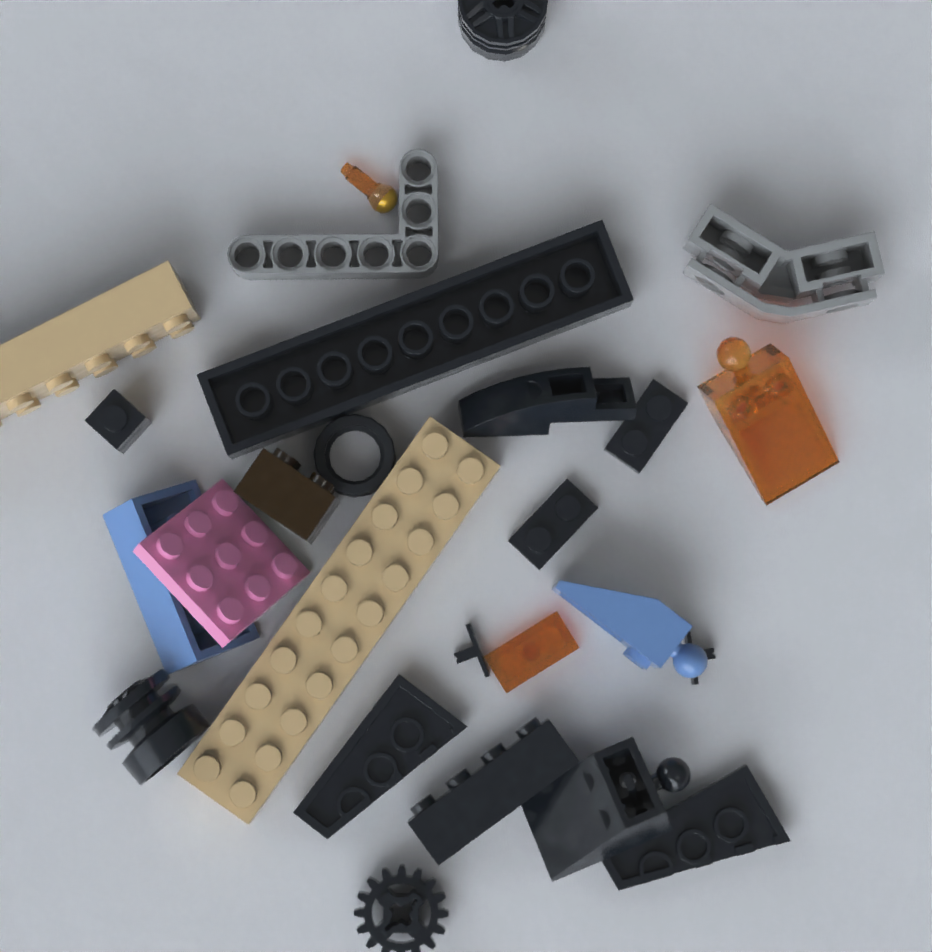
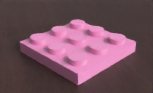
[133,479,310,648]

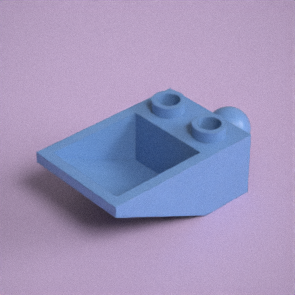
[551,580,708,678]

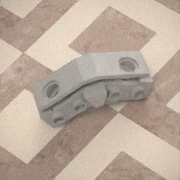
[683,204,885,324]

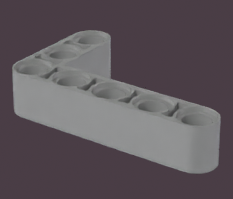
[227,149,439,280]

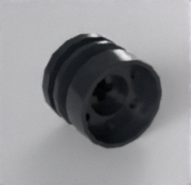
[458,0,548,61]
[92,669,211,785]

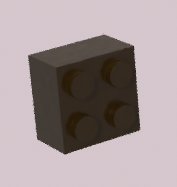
[233,447,340,545]

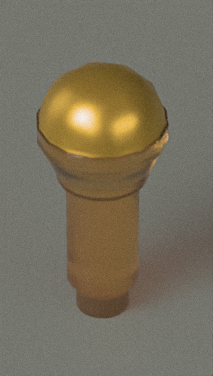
[340,162,398,213]

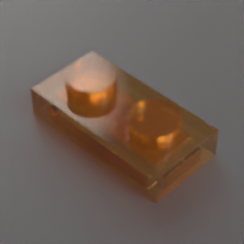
[484,611,580,693]

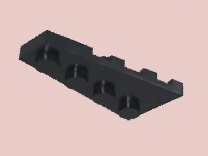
[293,674,468,839]
[602,764,791,890]

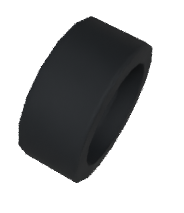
[313,414,396,498]

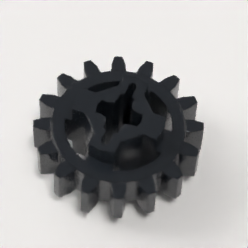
[354,864,449,952]

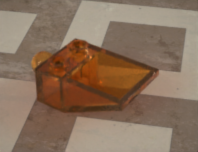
[697,337,839,506]

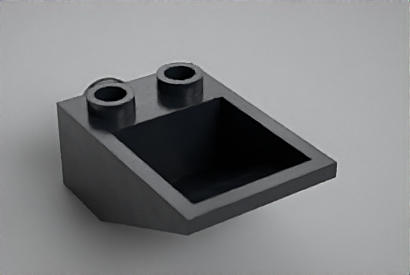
[521,737,691,882]

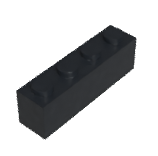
[408,717,580,866]

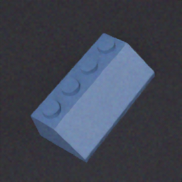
[103,479,260,675]

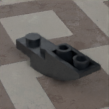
[458,367,637,438]

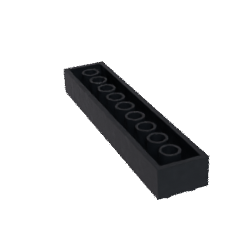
[197,220,634,459]

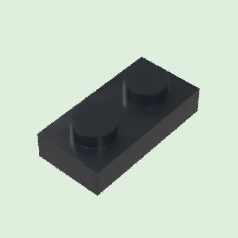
[604,379,688,474]
[508,479,598,570]

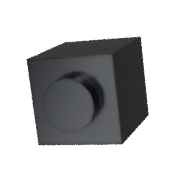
[84,389,152,454]

